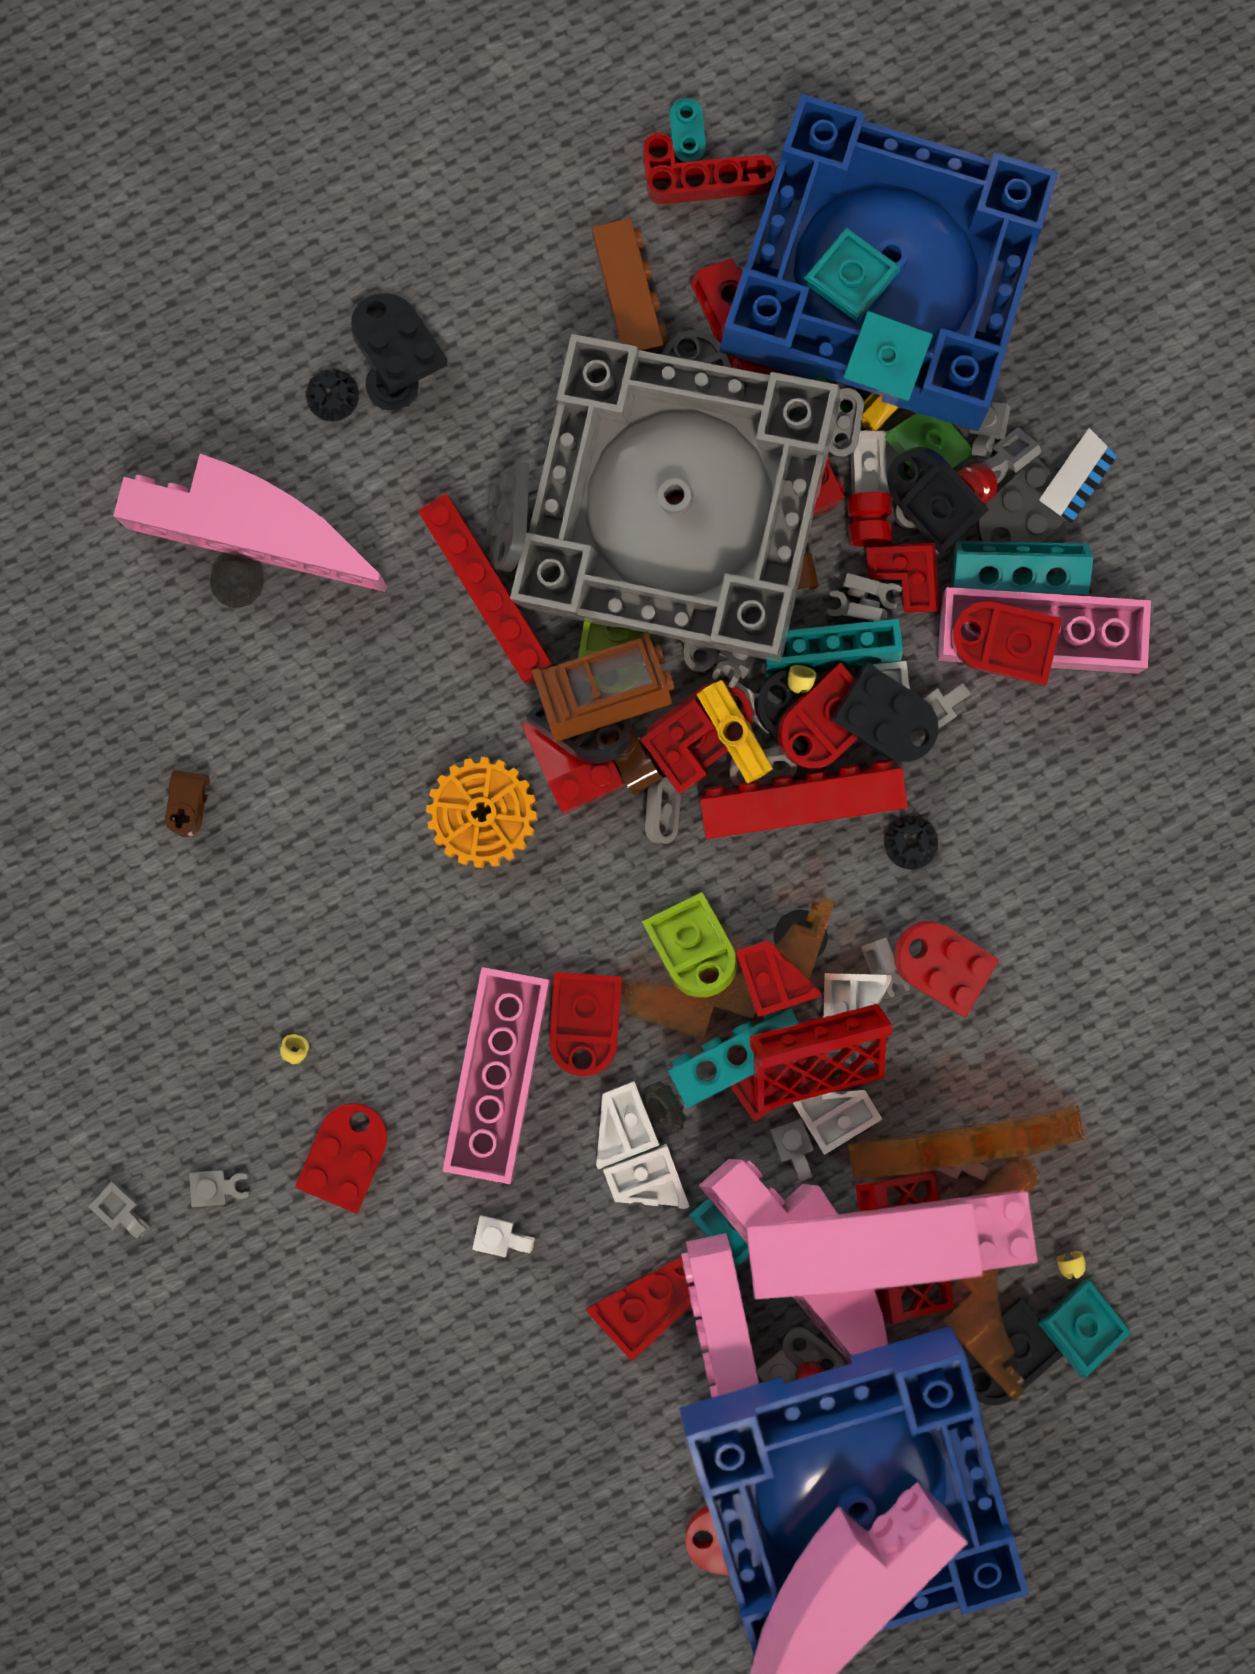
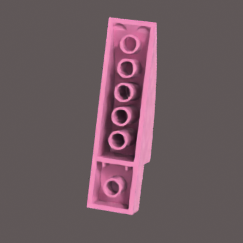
[113,454,387,592]
[699,1159,888,1364]
[746,1190,1038,1299]
[750,1482,967,1674]

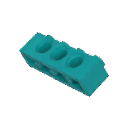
[951,541,1094,596]
[764,619,903,677]
[668,1008,799,1108]

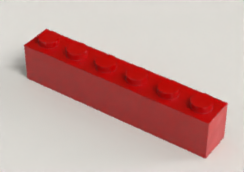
[418,493,556,685]
[698,760,908,840]

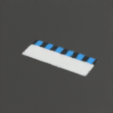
[1039,428,1117,524]

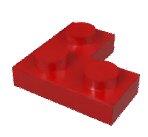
[866,543,940,612]
[640,699,715,794]

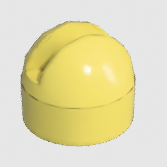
[787,665,816,694]
[280,1034,309,1065]
[1056,1251,1086,1279]

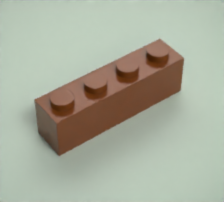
[592,218,668,354]

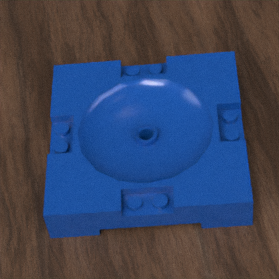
[720,94,1059,431]
[679,1326,1029,1657]

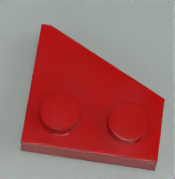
[736,940,821,1017]

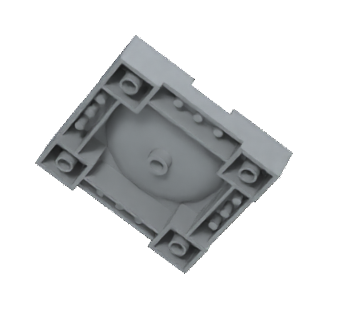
[510,334,841,662]

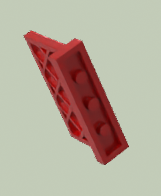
[750,1003,892,1112]
[855,1172,954,1324]

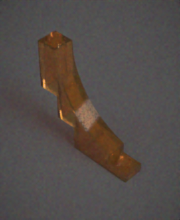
[622,896,835,1039]
[848,1105,1084,1179]
[942,1157,1040,1402]

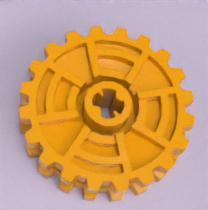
[426,757,538,868]

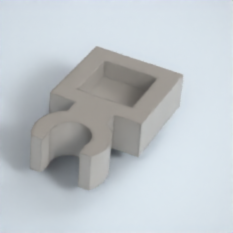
[712,650,756,688]
[189,1170,251,1207]

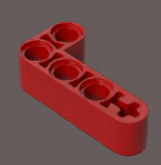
[644,132,776,204]

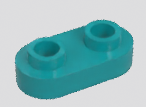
[670,98,706,163]

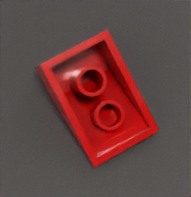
[521,721,624,815]

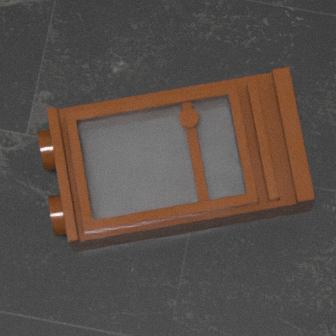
[532,633,675,742]

